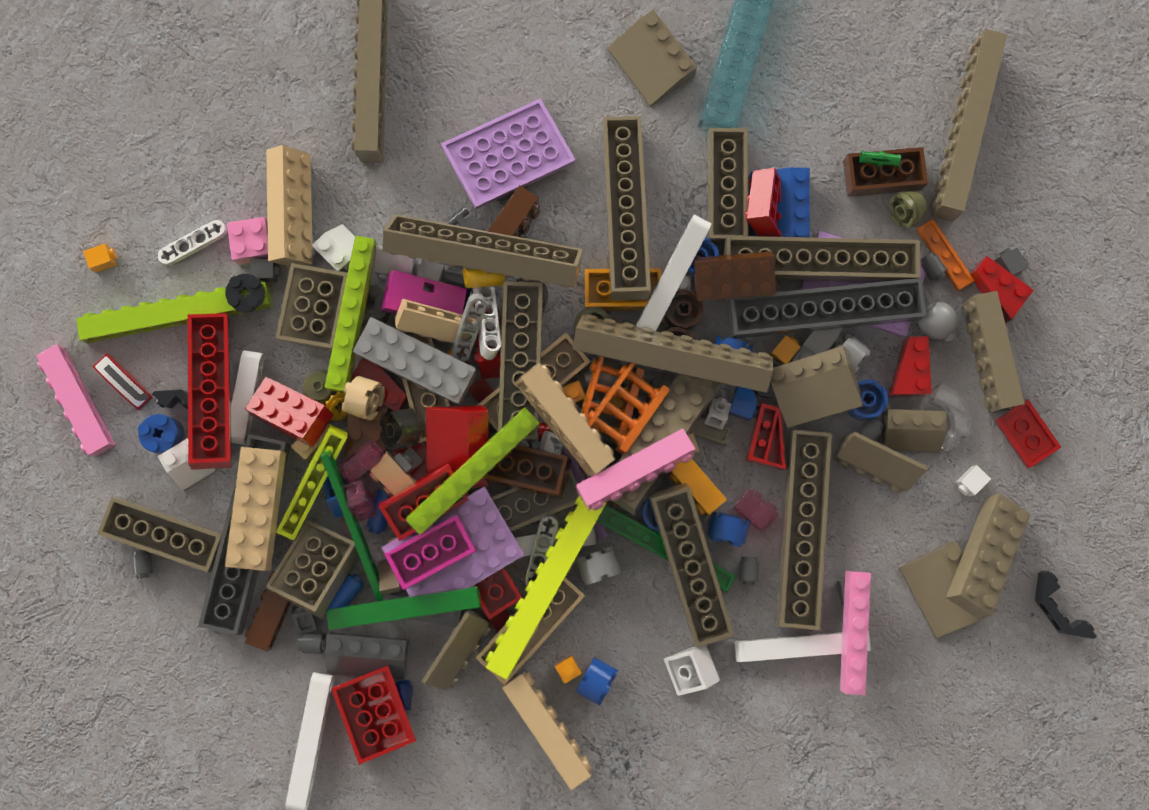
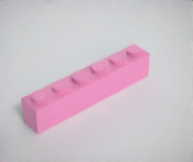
[36,344,116,457]
[576,429,695,511]
[840,571,871,695]

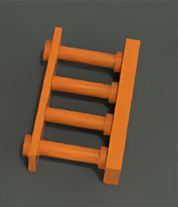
[581,356,645,445]
[586,362,670,455]

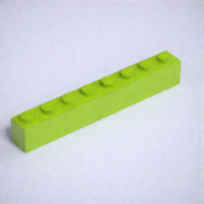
[325,235,378,393]
[406,408,539,535]

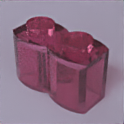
[733,489,779,532]

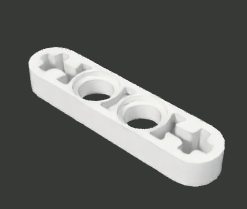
[158,220,227,266]

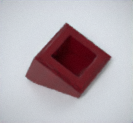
[469,377,494,403]
[489,609,510,633]

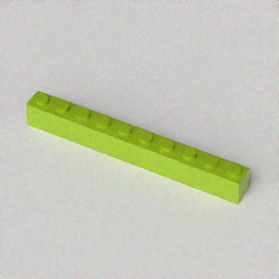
[76,280,273,344]

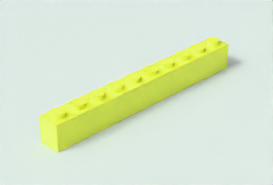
[485,495,606,680]

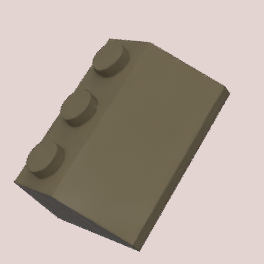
[882,409,946,452]

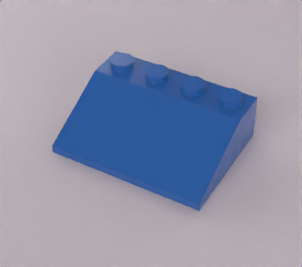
[749,167,810,238]

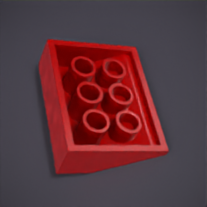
[426,405,488,487]
[331,665,416,765]

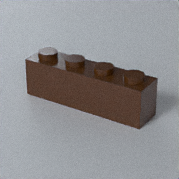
[245,568,291,652]

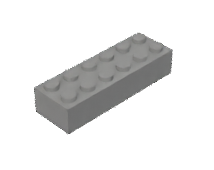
[353,317,477,406]

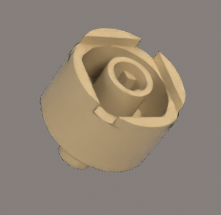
[342,376,385,421]

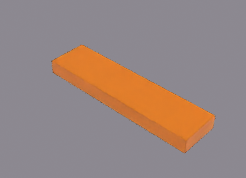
[916,219,975,292]

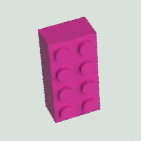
[384,515,477,590]

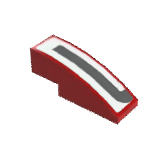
[92,353,153,410]

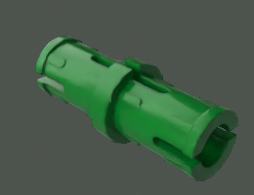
[860,150,901,167]

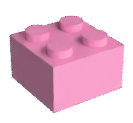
[227,217,268,265]

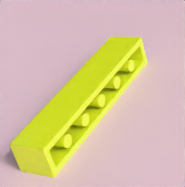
[276,424,348,540]

